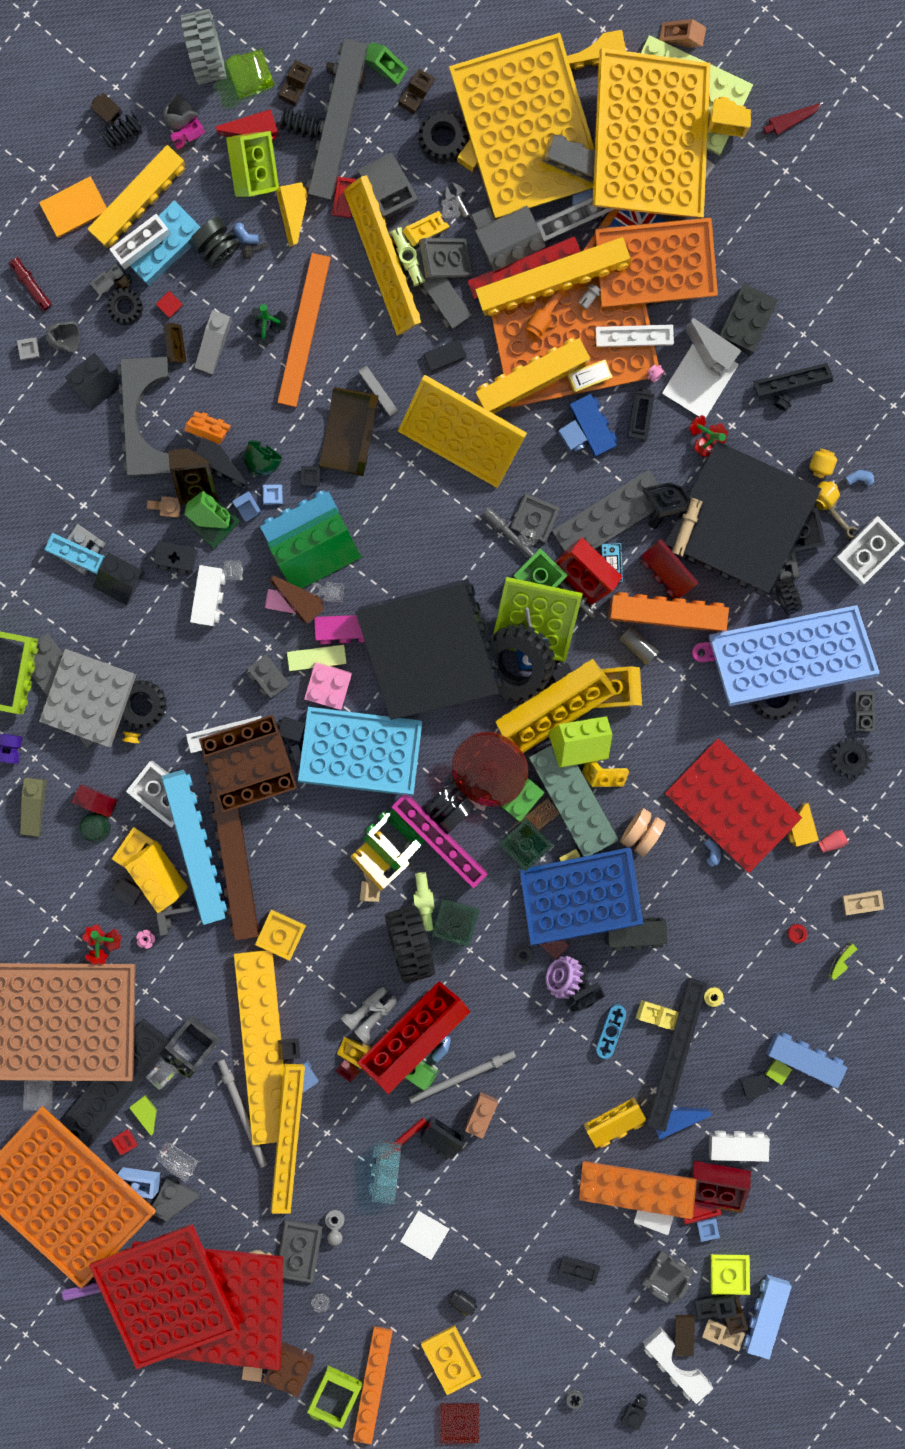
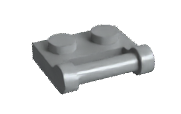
[57,524,106,575]

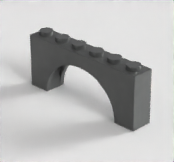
[118,357,171,477]

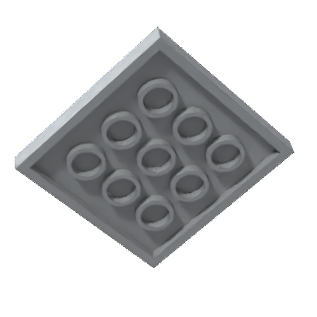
[39,649,137,747]

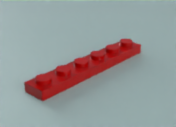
[468,236,581,300]

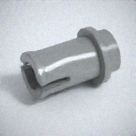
[578,284,601,310]

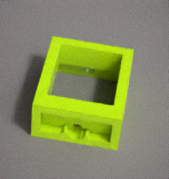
[307,1365,362,1429]

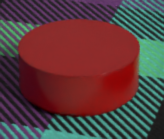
[787,924,807,944]

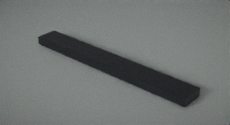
[647,978,708,1132]

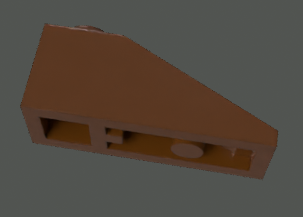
[268,576,325,624]

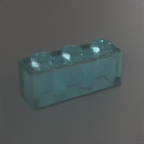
[369,1140,401,1204]

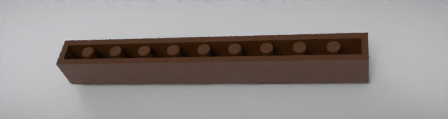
[203,755,260,940]

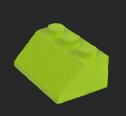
[226,131,279,197]
[548,716,612,768]

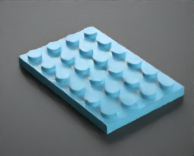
[298,707,422,796]

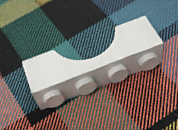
[643,1327,713,1404]

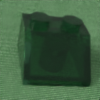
[499,818,554,872]

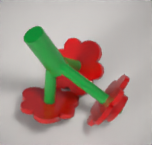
[689,415,728,457]
[82,924,121,965]

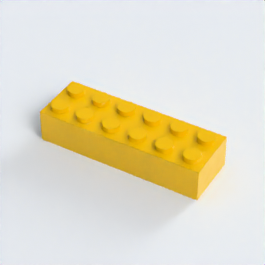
[475,338,590,414]
[495,659,616,755]

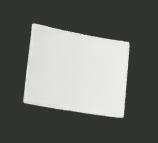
[662,344,739,418]

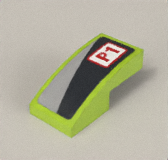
[828,942,858,980]

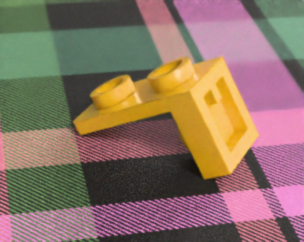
[582,762,629,787]

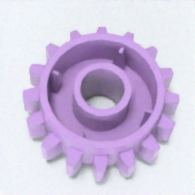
[546,956,583,999]

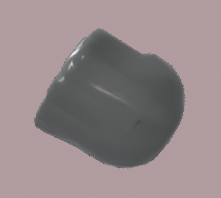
[162,94,198,130]
[46,321,80,353]

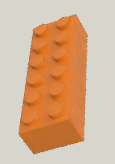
[608,592,729,632]

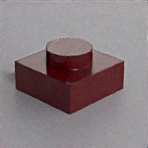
[335,1060,360,1082]

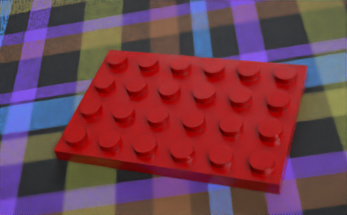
[665,739,802,873]

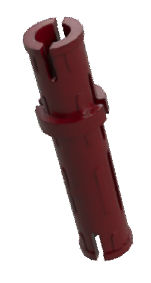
[8,257,53,312]

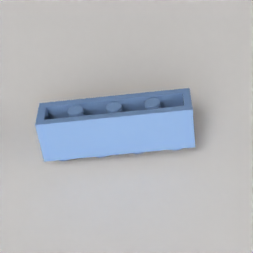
[743,1275,792,1359]

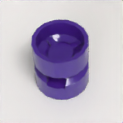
[0,733,23,764]

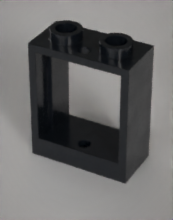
[159,1015,221,1078]

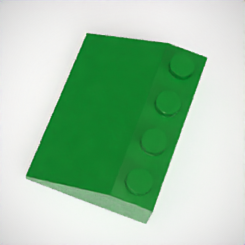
[267,507,362,589]

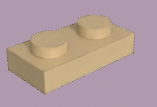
[842,890,884,915]

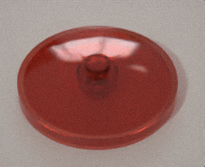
[452,732,528,807]

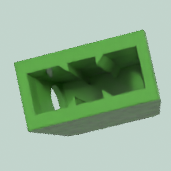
[405,1061,439,1091]

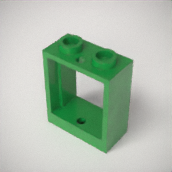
[363,808,425,871]

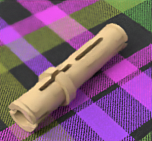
[672,498,703,557]

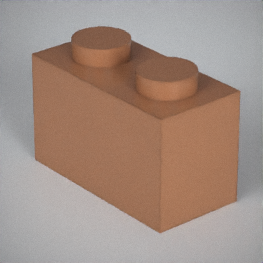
[465,1092,498,1139]

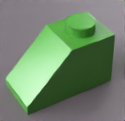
[365,42,408,85]

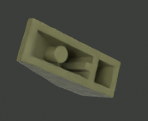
[20,777,47,837]

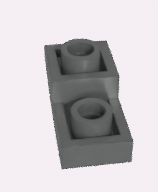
[854,690,876,731]

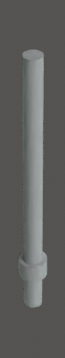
[409,1050,516,1104]
[217,1059,268,1167]

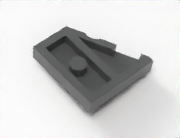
[152,1177,200,1221]

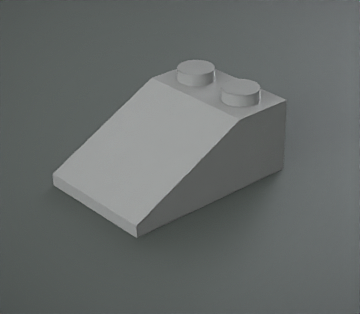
[685,318,741,377]

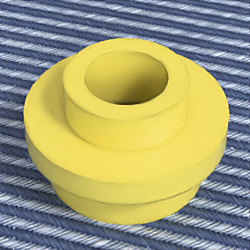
[704,987,723,1007]

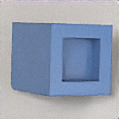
[233,491,262,522]
[301,1060,319,1092]

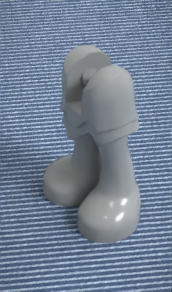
[341,987,397,1043]

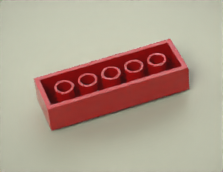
[357,981,471,1094]

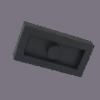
[557,1255,600,1286]

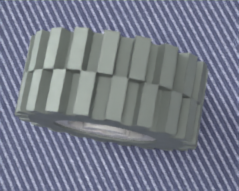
[181,9,227,85]

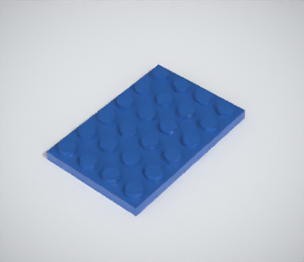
[520,848,644,946]

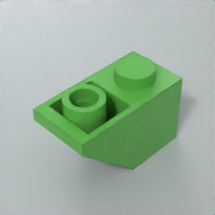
[185,491,231,528]

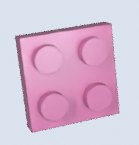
[304,662,352,710]

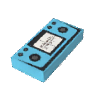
[601,543,623,582]

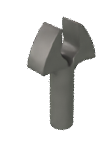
[445,183,470,219]

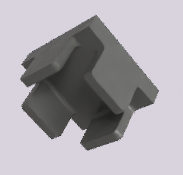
[641,1250,694,1304]

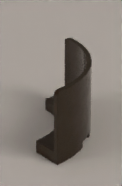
[319,387,379,476]

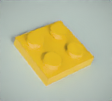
[255,909,306,961]

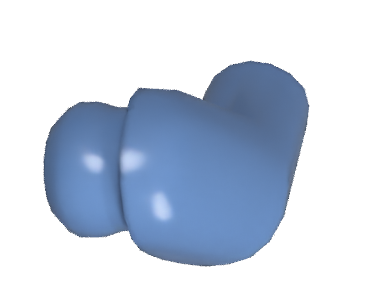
[233,223,259,244]
[845,470,875,486]
[704,837,721,867]
[432,1035,451,1062]

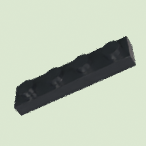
[753,363,833,401]

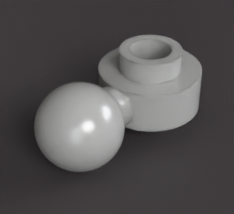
[325,1210,345,1246]

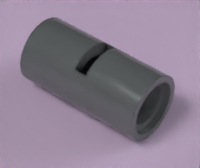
[618,625,659,665]

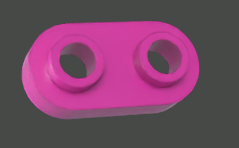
[692,642,715,662]

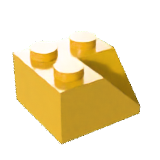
[708,97,751,138]

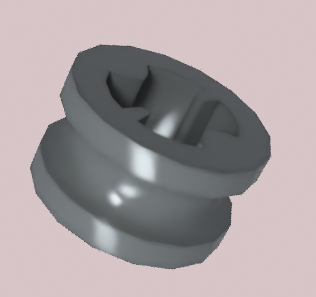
[566,1389,584,1409]

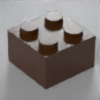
[263,1342,314,1397]

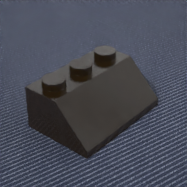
[169,448,218,505]

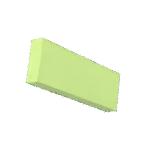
[287,645,347,671]

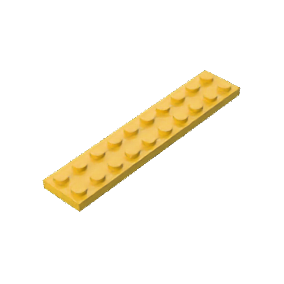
[234,950,284,1145]

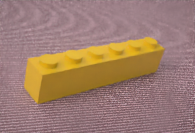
[88,145,186,249]

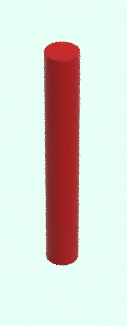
[380,1118,427,1160]

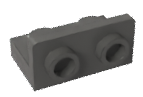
[247,654,290,698]

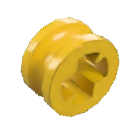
[122,731,141,743]

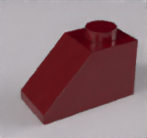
[72,784,118,817]

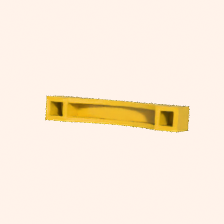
[567,30,626,70]

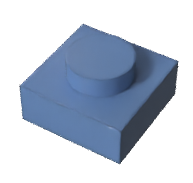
[697,1217,720,1242]

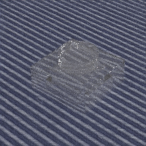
[224,560,243,581]

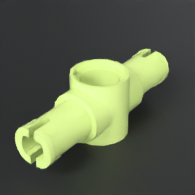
[390,227,425,286]
[414,872,435,931]

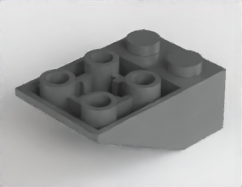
[358,152,418,221]

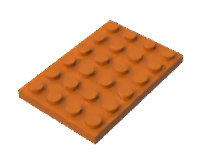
[595,218,718,308]

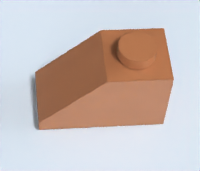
[659,19,706,48]

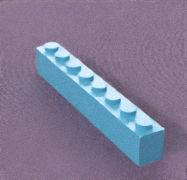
[161,770,227,925]

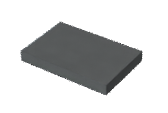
[419,238,473,278]
[279,1219,323,1284]

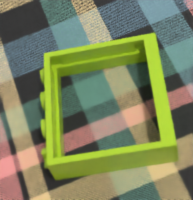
[0,632,38,714]

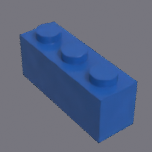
[569,394,618,458]

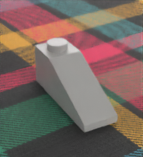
[195,310,232,375]

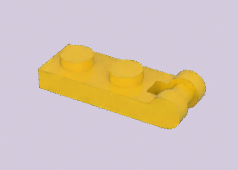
[402,211,450,247]

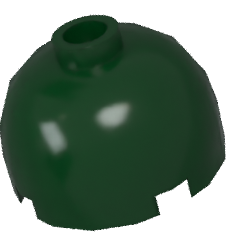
[243,440,282,476]

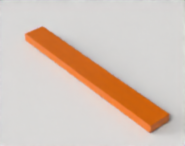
[278,253,331,408]

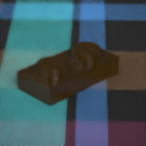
[163,323,186,364]

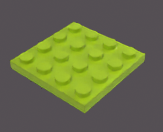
[493,577,582,662]

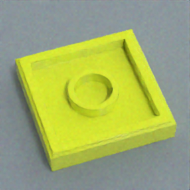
[710,1254,750,1295]

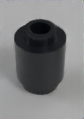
[448,1289,478,1317]

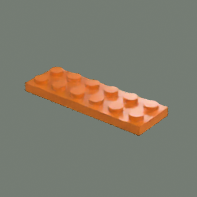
[579,1161,697,1219]

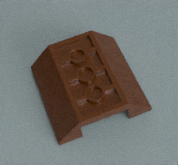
[199,714,297,813]

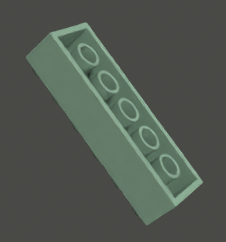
[528,744,618,857]

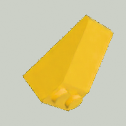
[593,666,642,709]

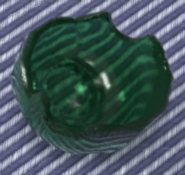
[79,813,111,842]

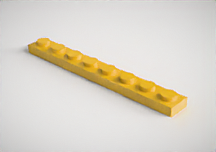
[270,1064,305,1214]

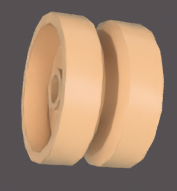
[620,808,666,857]

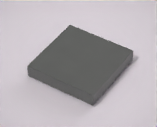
[510,493,560,543]

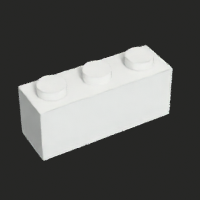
[110,214,171,270]
[190,565,227,627]
[709,1131,770,1162]

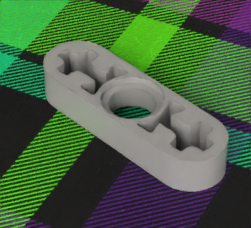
[358,366,398,417]

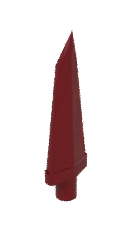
[763,102,823,135]

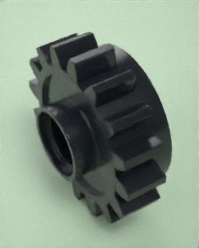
[830,737,873,779]

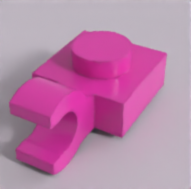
[170,117,206,149]

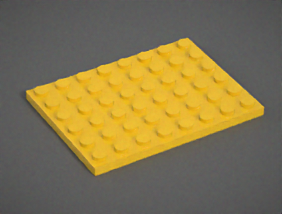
[449,33,595,219]
[593,48,711,219]

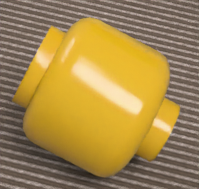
[809,448,837,478]
[816,481,840,510]

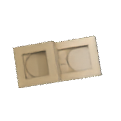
[702,1319,746,1351]

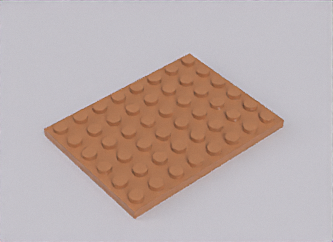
[0,963,136,1081]

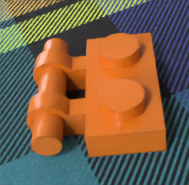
[184,411,231,445]

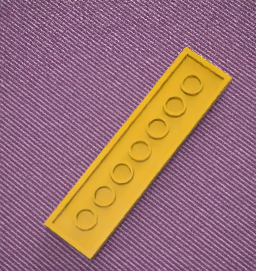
[344,175,421,336]

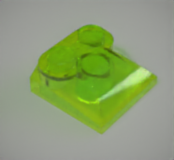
[225,49,275,99]

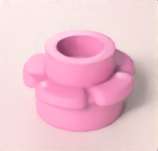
[647,365,665,382]
[136,930,155,949]

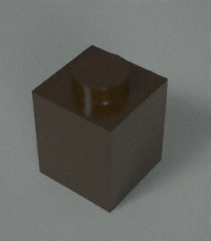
[91,93,123,128]

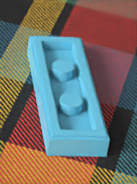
[44,533,105,574]

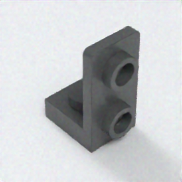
[156,902,197,936]

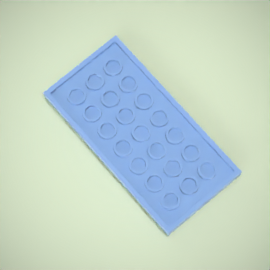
[709,605,880,706]

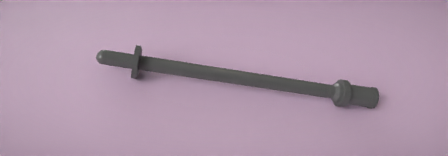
[482,507,596,619]

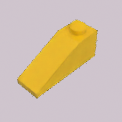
[276,182,307,247]

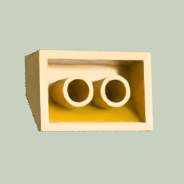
[124,841,189,913]
[584,1097,647,1148]

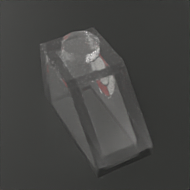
[156,1141,199,1182]

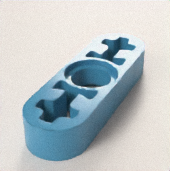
[596,1004,626,1059]

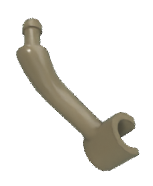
[828,501,857,539]

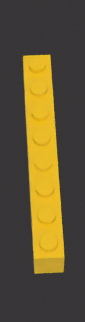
[476,237,631,316]

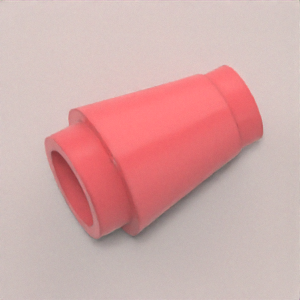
[818,829,849,853]

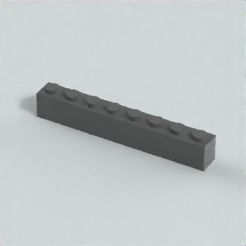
[306,38,368,201]

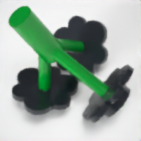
[249,304,288,345]

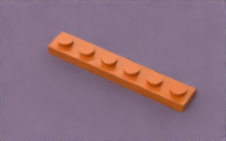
[353,1326,393,1445]

